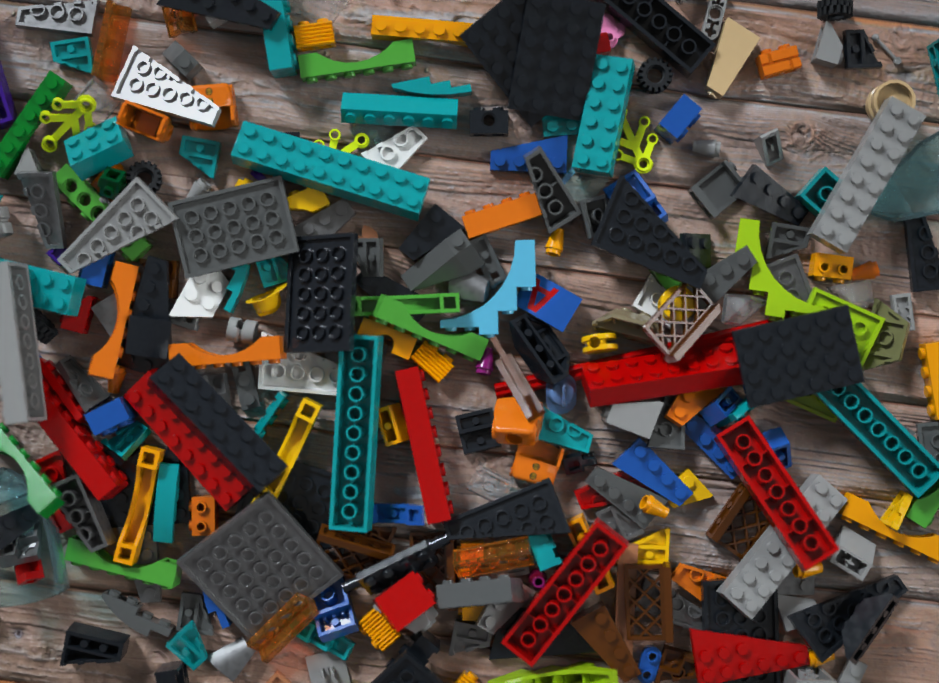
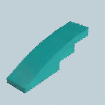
[392,77,472,98]
[224,264,251,313]
[153,462,180,543]
[278,612,356,661]

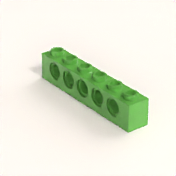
[56,163,153,262]

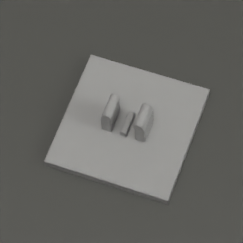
[305,651,351,683]

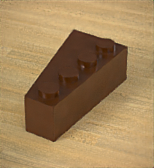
[569,601,642,683]

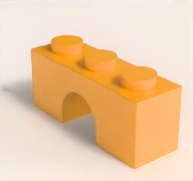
[357,316,418,360]

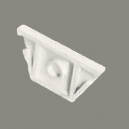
[169,271,229,319]

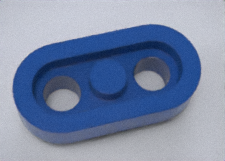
[637,645,662,683]

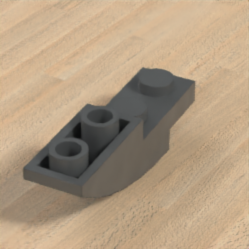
[101,589,175,637]

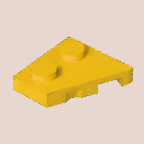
[661,468,713,508]
[880,490,913,531]
[631,527,670,564]

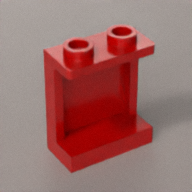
[373,571,436,633]

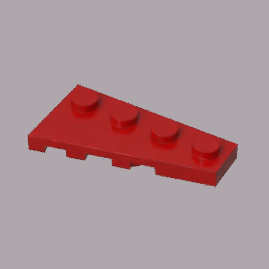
[40,358,91,425]
[35,450,74,535]
[574,470,658,510]

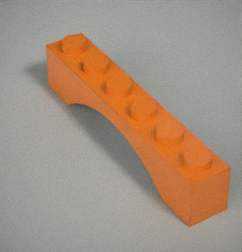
[87,261,141,381]
[168,335,287,369]

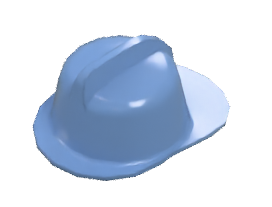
[546,375,577,414]

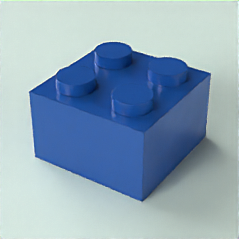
[654,94,702,145]
[84,397,139,437]

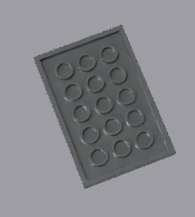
[168,175,300,279]

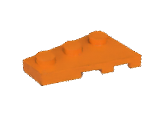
[664,388,724,427]
[672,563,727,601]

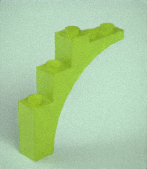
[735,218,827,321]
[487,661,618,683]

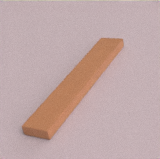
[614,543,638,657]

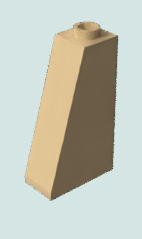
[703,17,760,100]

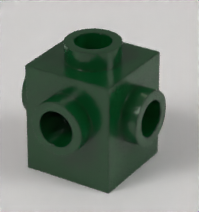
[97,166,128,200]

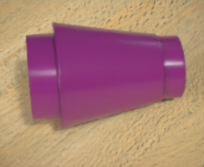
[475,347,493,376]
[528,569,547,588]

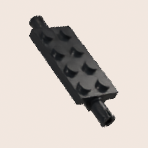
[341,532,451,595]

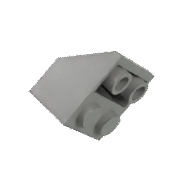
[826,525,876,581]

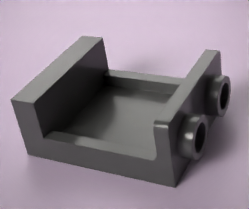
[687,160,743,220]

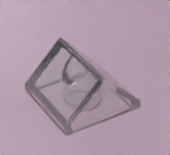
[73,76,122,125]
[721,293,767,326]
[466,462,514,502]

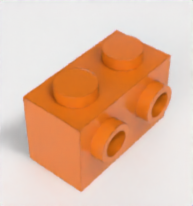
[188,495,219,536]

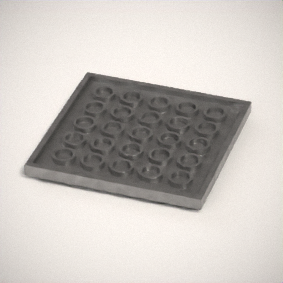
[176,490,344,643]

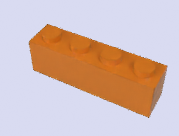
[462,191,542,240]

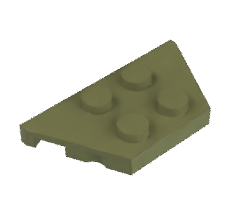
[862,298,911,371]

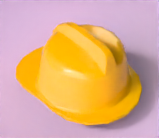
[245,282,287,317]

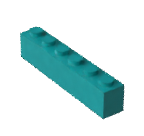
[341,92,458,129]

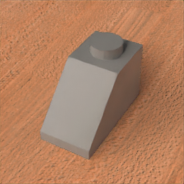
[811,21,844,69]

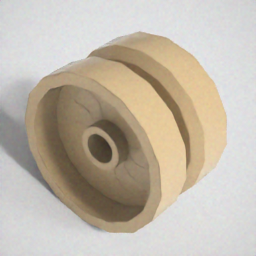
[865,80,916,121]

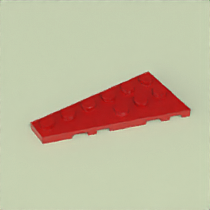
[689,628,810,683]

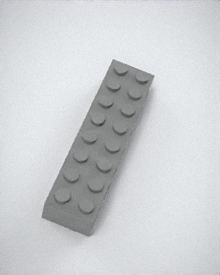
[807,96,926,254]
[0,261,47,425]
[716,474,848,619]

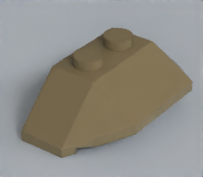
[592,308,668,348]

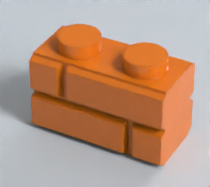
[755,44,802,80]

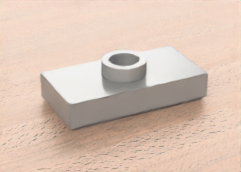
[889,293,916,331]

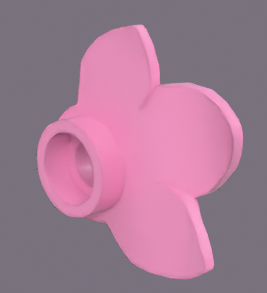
[601,13,625,49]

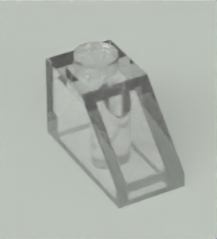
[827,280,874,308]

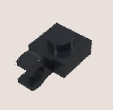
[562,451,597,476]

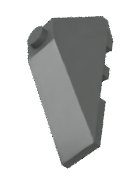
[401,228,485,292]

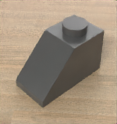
[162,40,203,81]

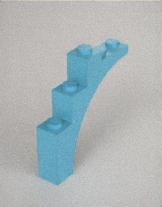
[440,240,536,338]

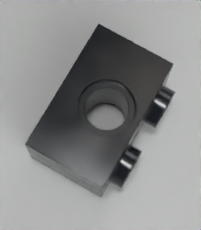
[470,107,508,137]

